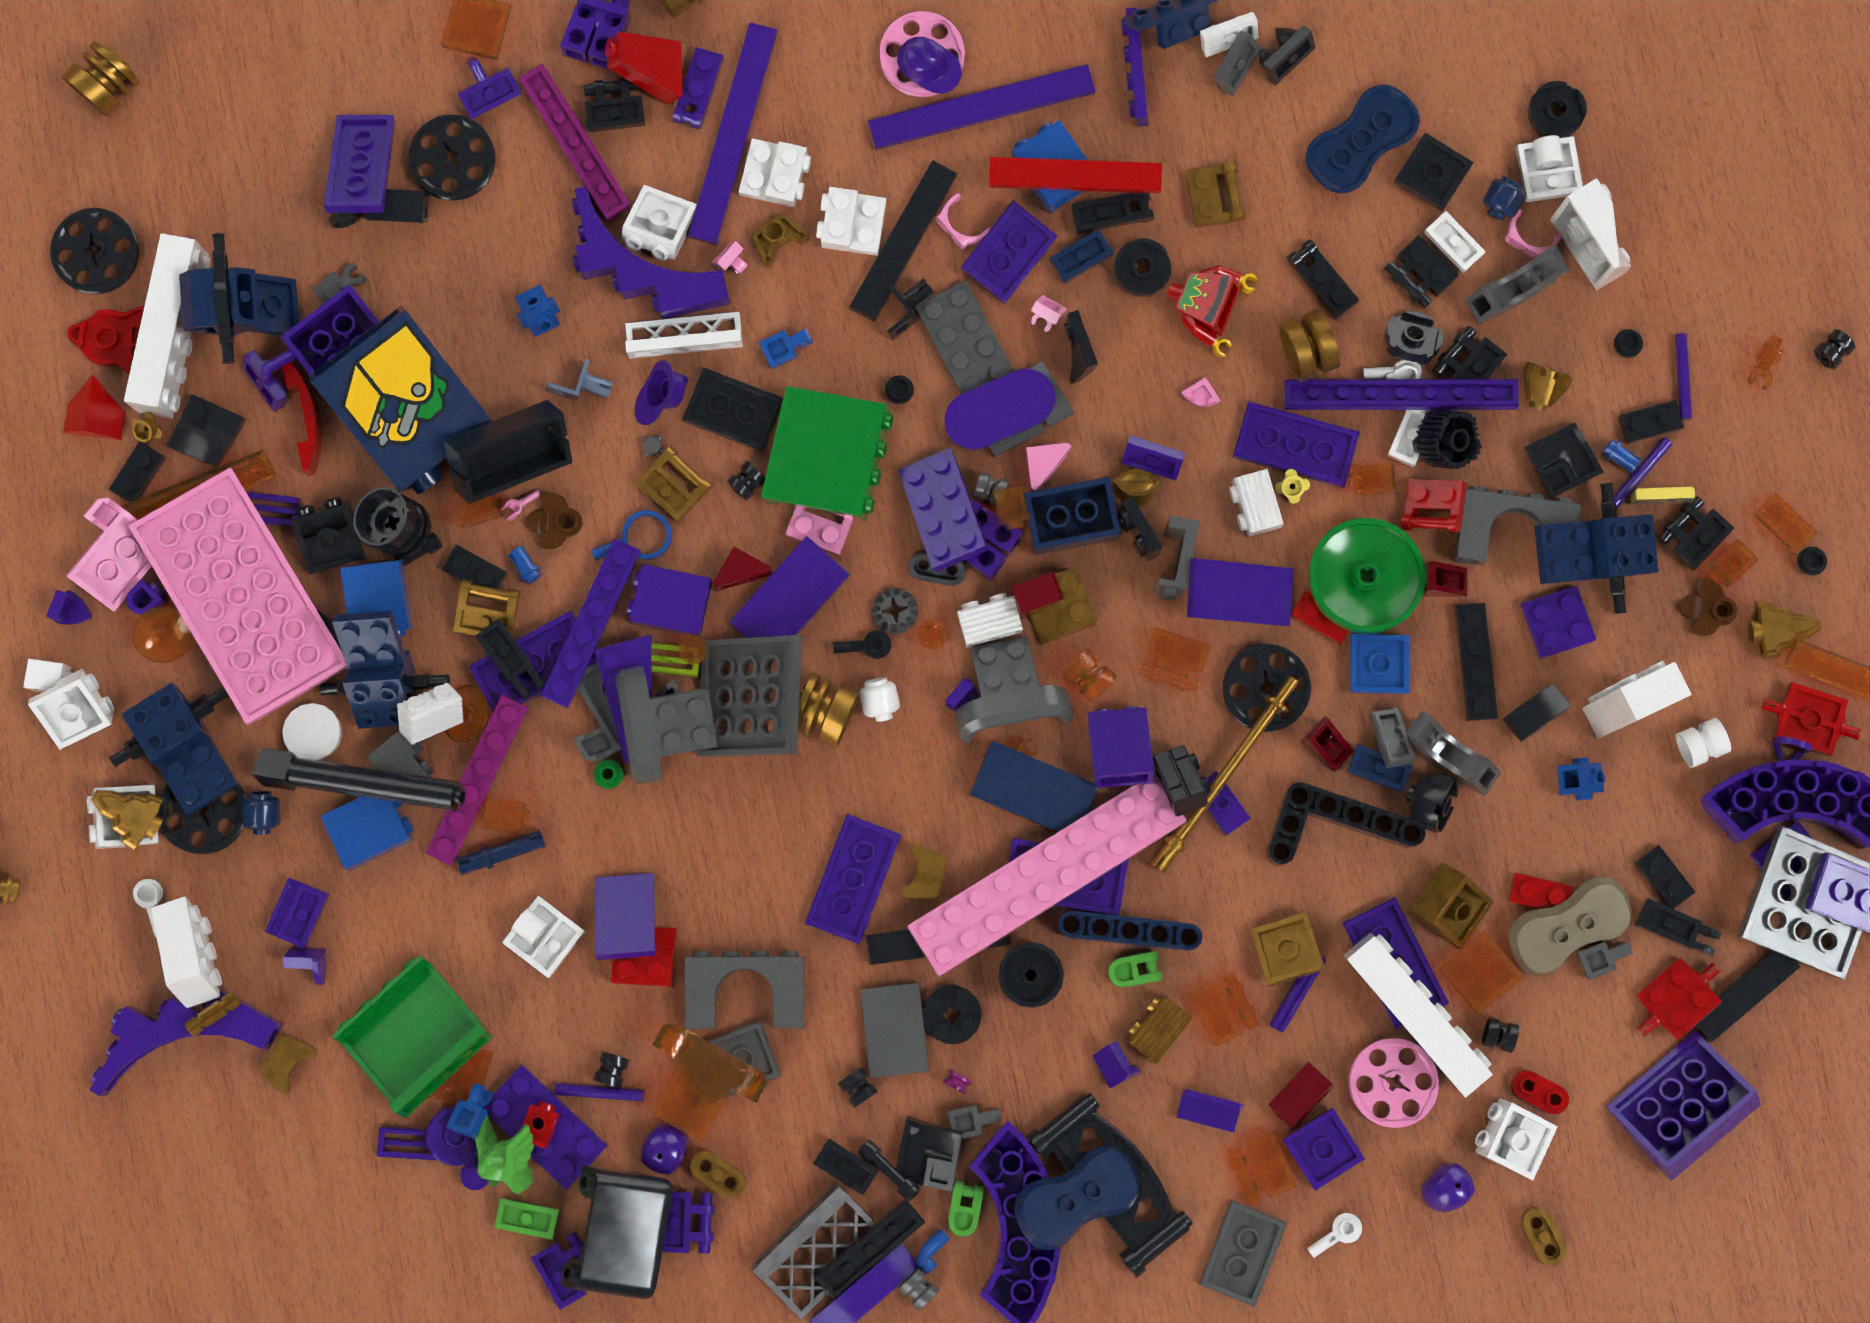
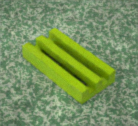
[651,643,702,678]

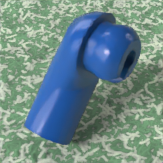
[916,1229,949,1274]

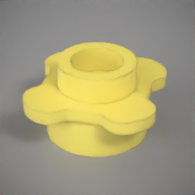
[1275,469,1310,504]

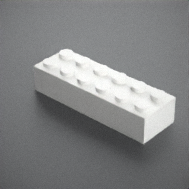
[124,233,211,419]
[1582,660,1692,739]
[1344,933,1493,1098]

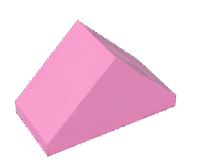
[1026,443,1072,492]

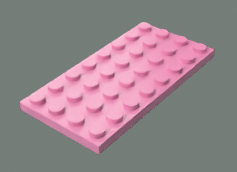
[128,467,347,726]

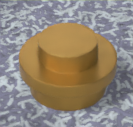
[0,875,20,905]

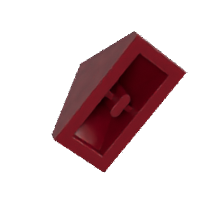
[714,546,772,592]
[1423,561,1467,597]
[1011,572,1064,620]
[1301,716,1354,772]

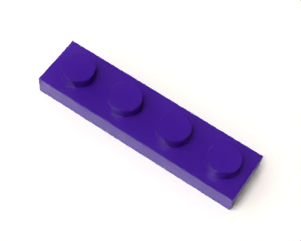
[1121,7,1148,127]

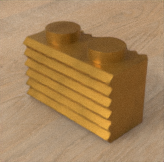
[1127,995,1193,1064]

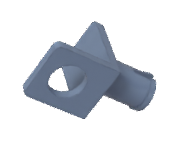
[545,359,613,401]

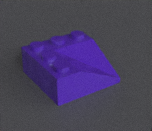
[281,284,379,374]

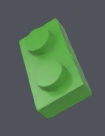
[494,1198,560,1240]

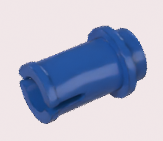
[1602,439,1641,474]
[508,546,541,584]

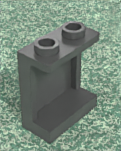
[1153,515,1200,601]

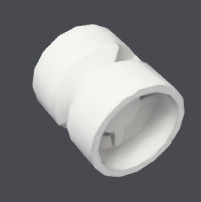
[1676,718,1731,768]

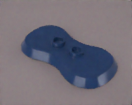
[1306,84,1420,193]
[1015,1146,1140,1250]

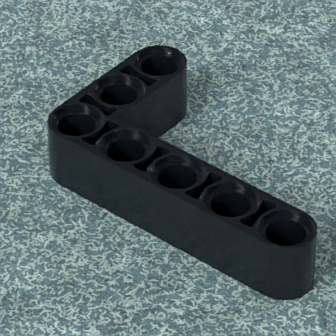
[1266,782,1426,866]

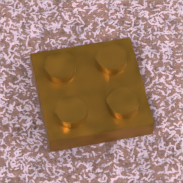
[1251,912,1326,987]

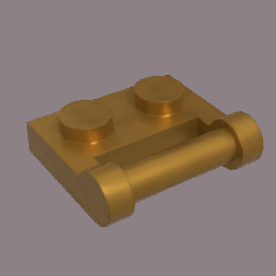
[1186,162,1246,228]
[635,446,713,523]
[453,579,521,637]

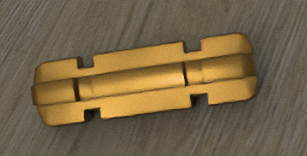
[185,992,241,1036]

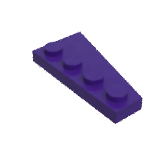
[594,635,653,763]

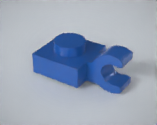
[759,329,813,370]
[446,1083,493,1139]

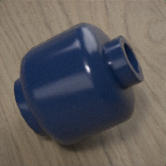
[1483,176,1526,221]
[241,791,281,835]

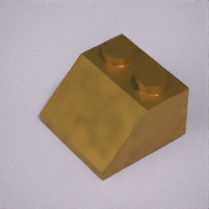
[1030,567,1097,645]
[1409,862,1494,950]

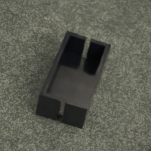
[443,400,573,504]

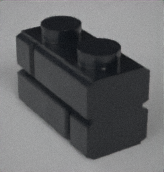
[1153,745,1211,816]

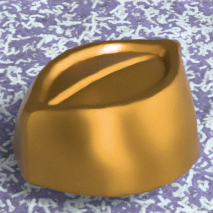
[1112,466,1161,507]

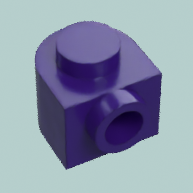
[127,579,168,617]

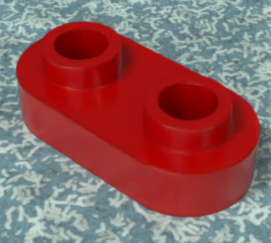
[1511,1071,1569,1114]

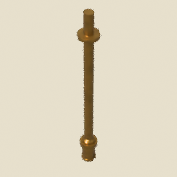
[1150,675,1299,873]

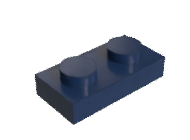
[1050,229,1114,284]
[1347,745,1413,793]

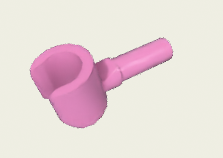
[501,490,540,521]

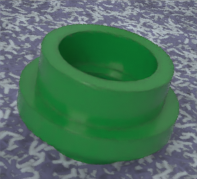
[594,760,623,789]

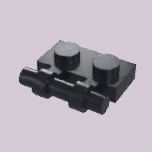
[584,77,646,132]
[1384,235,1459,309]
[1432,326,1508,379]
[1657,496,1735,571]

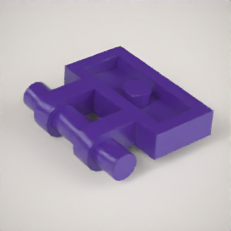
[662,1192,715,1253]
[531,1231,587,1310]

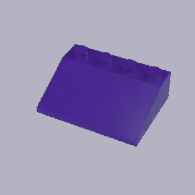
[1606,1031,1761,1181]

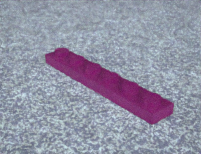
[518,63,631,222]
[425,695,529,866]

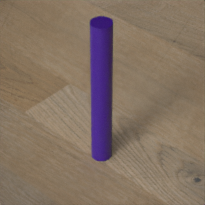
[1675,333,1692,420]
[1614,437,1673,509]
[555,1083,645,1102]

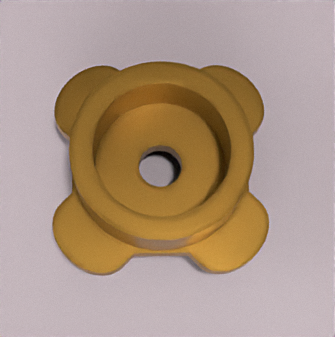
[132,412,163,445]

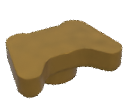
[752,213,808,267]
[901,844,946,899]
[260,1036,317,1094]

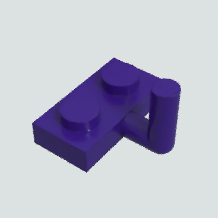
[457,56,522,119]
[242,350,295,412]

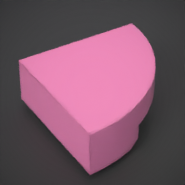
[1181,377,1221,407]

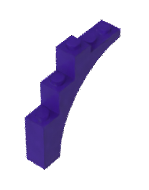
[572,186,730,319]
[90,989,284,1096]

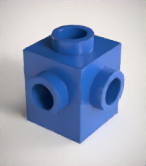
[515,284,560,337]
[1557,758,1605,801]

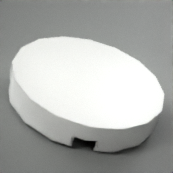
[282,703,342,761]

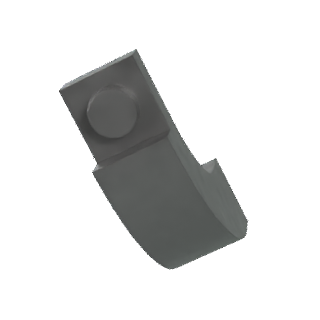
[1464,245,1570,324]
[1406,711,1502,796]

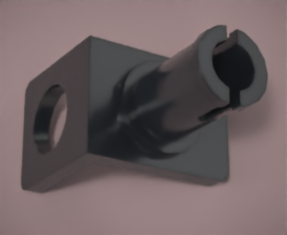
[887,278,934,340]

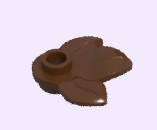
[525,492,583,549]
[1678,578,1737,636]

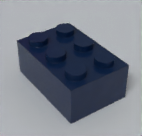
[1023,477,1121,555]

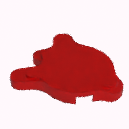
[67,306,145,375]

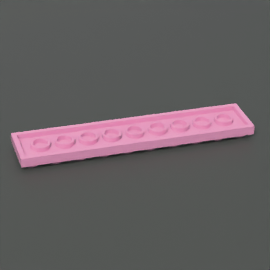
[907,772,1186,977]

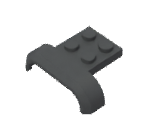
[955,636,1073,743]
[573,662,681,762]
[615,666,717,784]

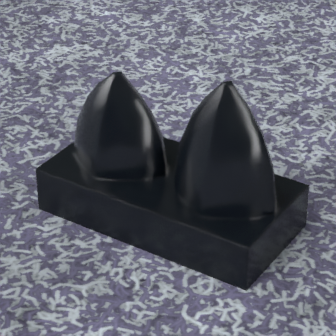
[1259,26,1316,85]

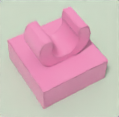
[712,241,748,274]
[1031,295,1067,332]

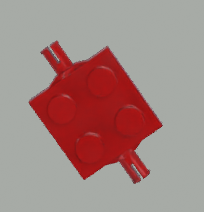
[1761,682,1862,756]
[1636,957,1722,1041]

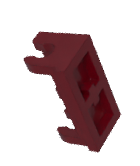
[1268,1062,1334,1131]

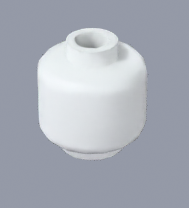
[859,677,900,722]

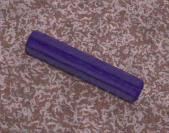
[1270,955,1326,1032]

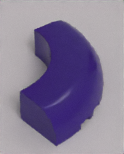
[1700,760,1870,849]
[969,1120,1061,1323]

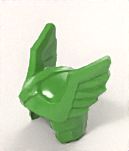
[475,1115,534,1194]

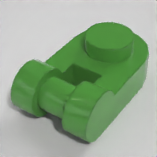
[1108,951,1163,987]
[948,1180,985,1237]

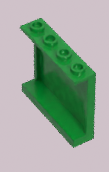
[761,386,894,522]
[332,956,494,1118]

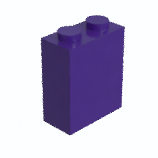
[626,564,713,638]
[1088,706,1154,788]

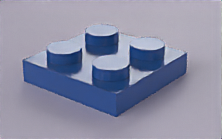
[1350,634,1410,694]

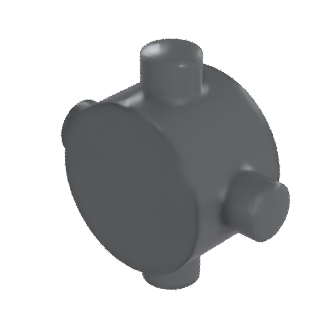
[642,435,664,457]

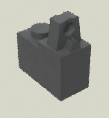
[366,731,434,778]

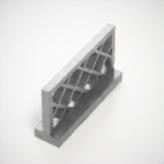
[751,1182,875,1319]

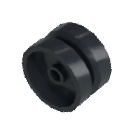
[998,942,1064,1008]

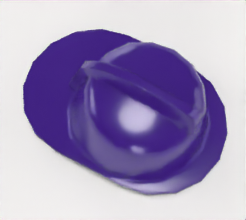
[897,37,962,94]
[635,360,688,425]

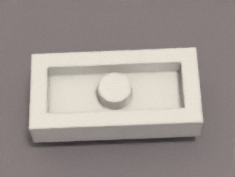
[1200,12,1259,57]
[1424,211,1486,273]
[1387,410,1430,467]

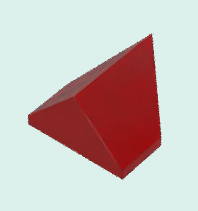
[63,374,126,440]

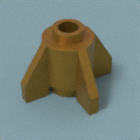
[1523,361,1573,411]

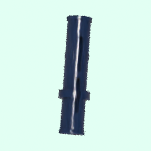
[456,829,546,876]

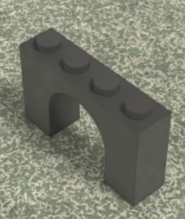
[1453,486,1581,565]
[685,951,805,1029]

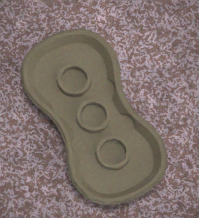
[1508,877,1632,976]

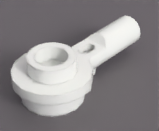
[1364,359,1422,379]
[133,879,163,937]
[1307,1213,1362,1258]

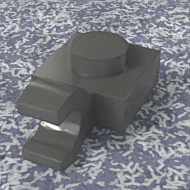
[1576,942,1633,980]
[948,1104,1002,1139]

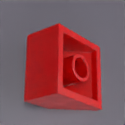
[611,927,677,987]

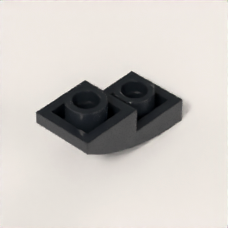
[1503,684,1571,742]

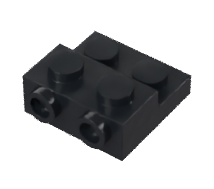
[291,497,366,575]

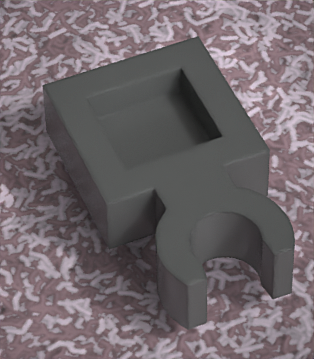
[313,263,367,303]

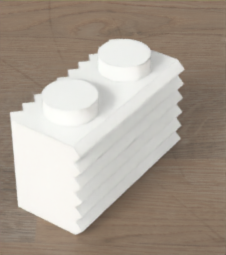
[1229,469,1284,537]
[957,593,1023,648]
[397,683,464,745]

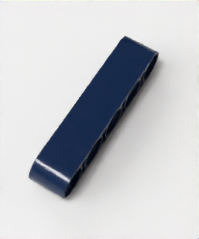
[1057,911,1202,951]

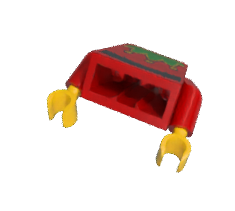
[1167,265,1257,357]

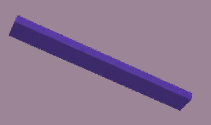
[689,23,777,245]
[868,64,1095,150]
[1284,379,1519,410]

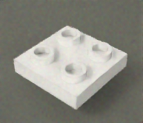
[1516,135,1583,203]
[502,896,586,979]

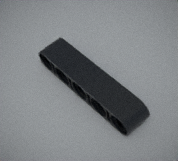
[866,929,1012,965]

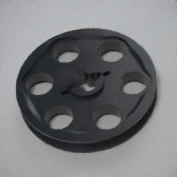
[408,115,496,201]
[50,208,139,294]
[1223,644,1311,732]
[157,784,246,854]

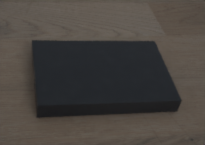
[682,368,783,452]

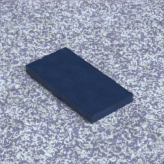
[969,741,1098,832]

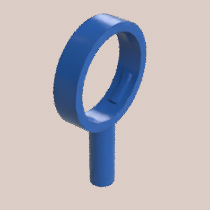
[591,510,672,561]

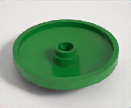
[1308,518,1426,634]

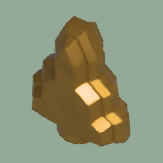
[1747,602,1822,660]
[91,790,164,851]

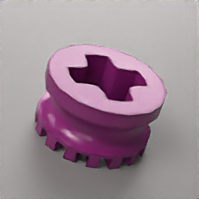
[943,1069,972,1095]

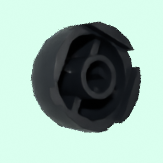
[1406,773,1459,833]

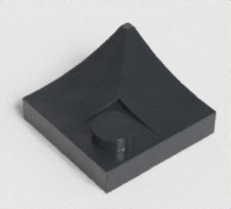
[1063,310,1098,384]
[167,394,246,467]
[1524,422,1604,499]
[896,1116,963,1192]

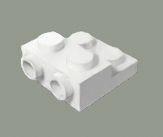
[739,138,811,208]
[622,185,697,260]
[816,187,887,256]
[28,669,115,750]
[87,785,158,849]
[1475,1098,1558,1180]

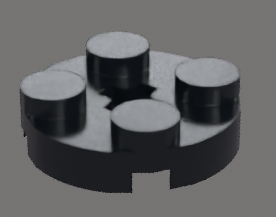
[1528,81,1587,138]
[1114,238,1172,297]
[1384,311,1443,365]
[923,985,982,1044]

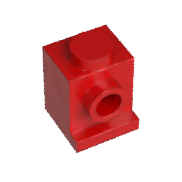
[522,1100,561,1149]

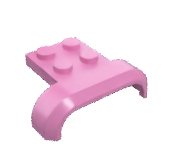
[66,497,153,612]

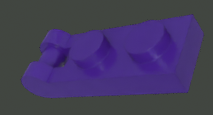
[672,47,724,130]

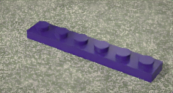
[541,539,641,709]

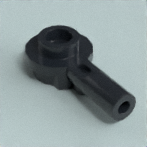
[833,630,892,659]

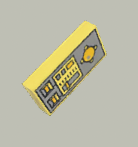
[1630,487,1695,505]

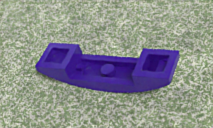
[810,1243,918,1323]

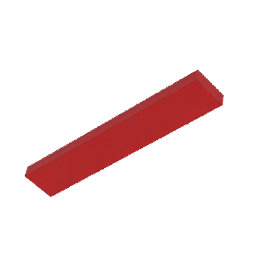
[989,157,1162,194]

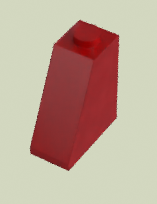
[604,31,682,104]

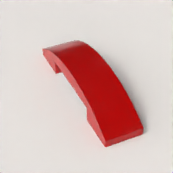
[282,362,322,476]

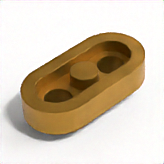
[690,1151,745,1198]
[1521,1208,1566,1266]

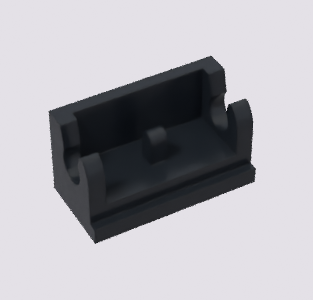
[366,189,430,223]

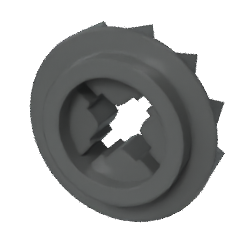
[872,588,918,634]

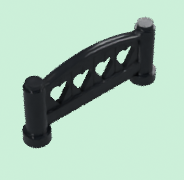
[1026,1092,1193,1278]

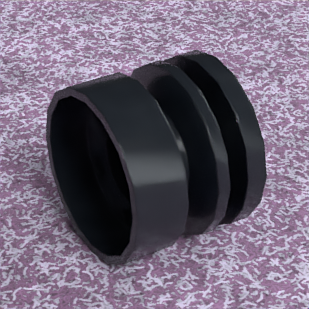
[353,487,431,558]

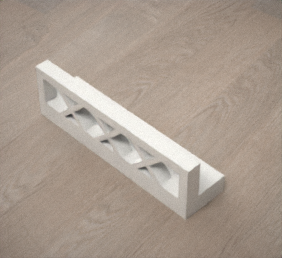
[625,312,743,359]

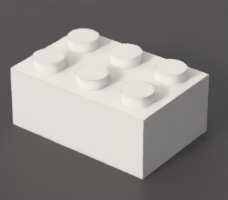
[151,897,222,1008]

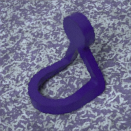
[1772,736,1813,761]

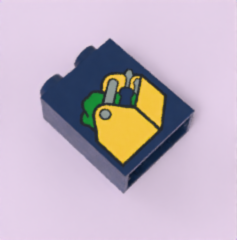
[309,305,492,494]

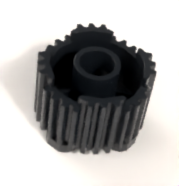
[1412,410,1482,469]

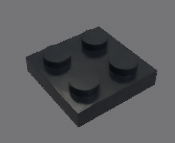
[1394,133,1474,212]
[1118,497,1162,561]

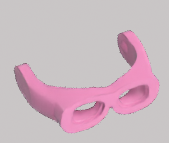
[936,193,990,250]
[1505,209,1563,259]

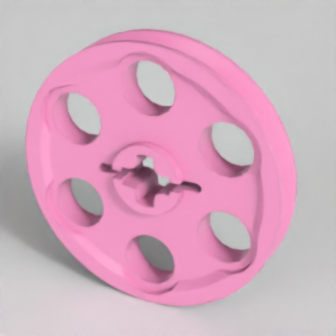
[880,11,965,97]
[1349,1038,1439,1128]

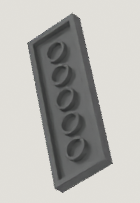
[915,280,1045,458]

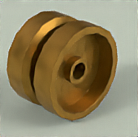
[1278,309,1340,382]

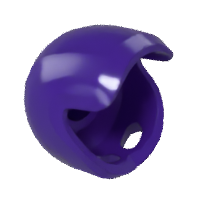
[641,1122,688,1175]
[1421,1163,1475,1212]

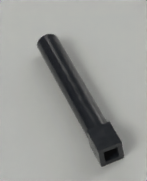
[252,748,466,811]

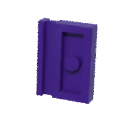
[265,877,330,949]

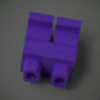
[560,0,631,70]
[964,500,1023,581]

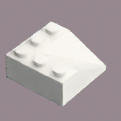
[1550,178,1631,291]

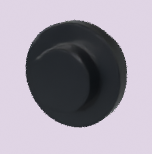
[1613,329,1643,358]
[885,375,914,404]
[1797,546,1827,576]

